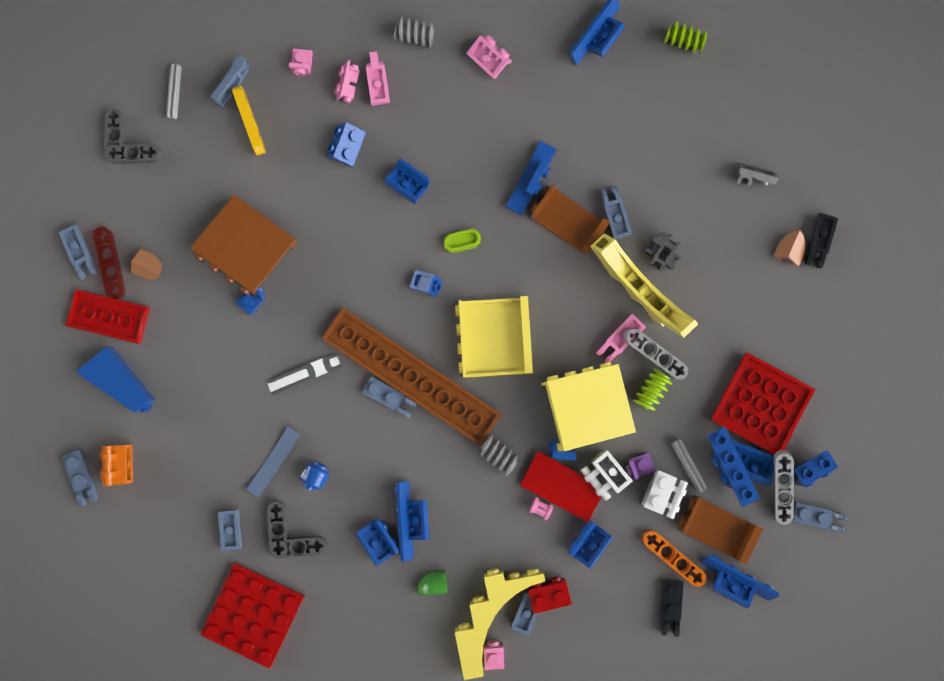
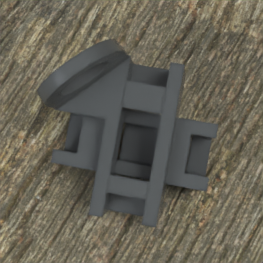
[645,231,681,271]

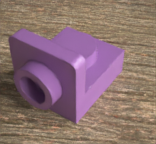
[625,452,655,479]

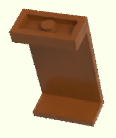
[530,183,610,256]
[678,496,763,565]

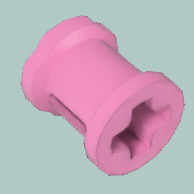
[529,497,554,521]

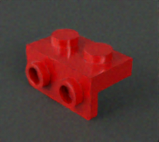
[527,576,572,614]

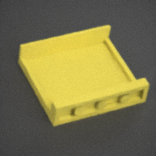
[455,296,533,378]
[541,362,636,451]

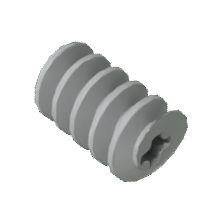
[394,16,434,48]
[477,434,519,476]

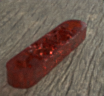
[93,226,125,299]

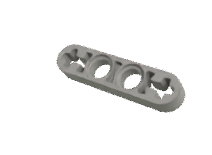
[624,329,688,379]
[774,450,794,525]

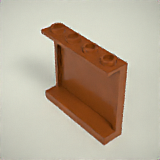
[190,195,297,297]

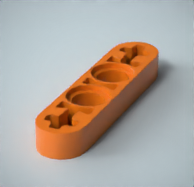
[642,530,706,587]

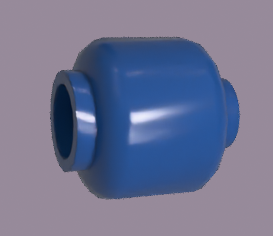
[300,461,329,491]

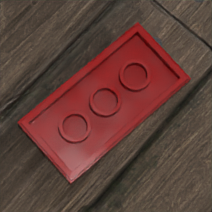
[65,289,150,344]
[520,451,601,522]

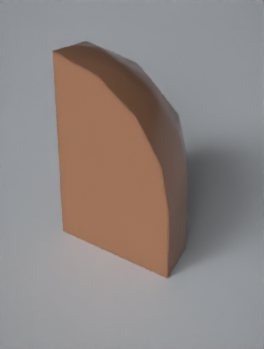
[773,230,805,266]
[131,249,162,280]

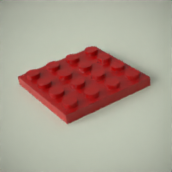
[710,352,816,455]
[200,562,305,669]

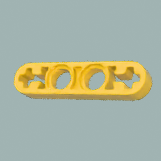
[232,85,266,156]

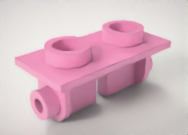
[335,60,360,103]

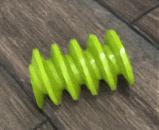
[664,21,707,55]
[632,368,673,411]

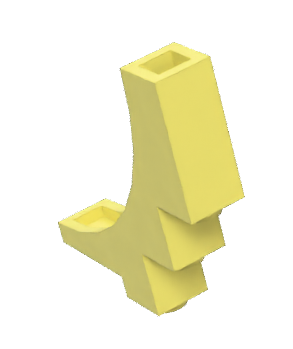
[590,233,698,338]
[455,568,545,680]

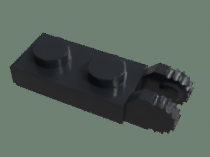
[805,213,838,269]
[660,579,684,637]

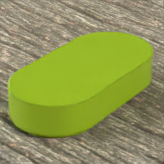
[443,229,481,253]

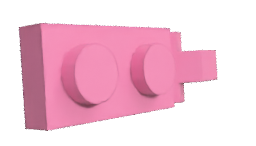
[366,51,390,106]

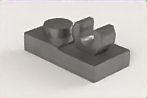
[737,163,778,186]

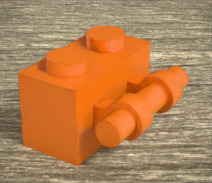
[100,444,133,486]

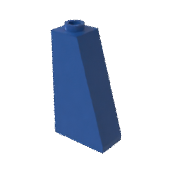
[76,347,156,413]

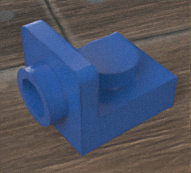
[409,270,442,297]
[235,287,266,316]
[548,439,577,460]

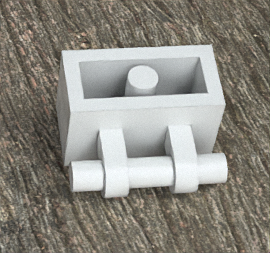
[580,449,633,501]
[640,469,688,519]

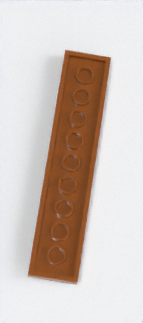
[321,307,502,446]

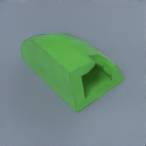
[417,570,448,595]

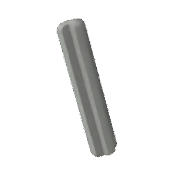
[166,64,182,119]
[671,439,707,493]

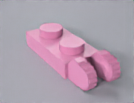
[596,313,646,363]

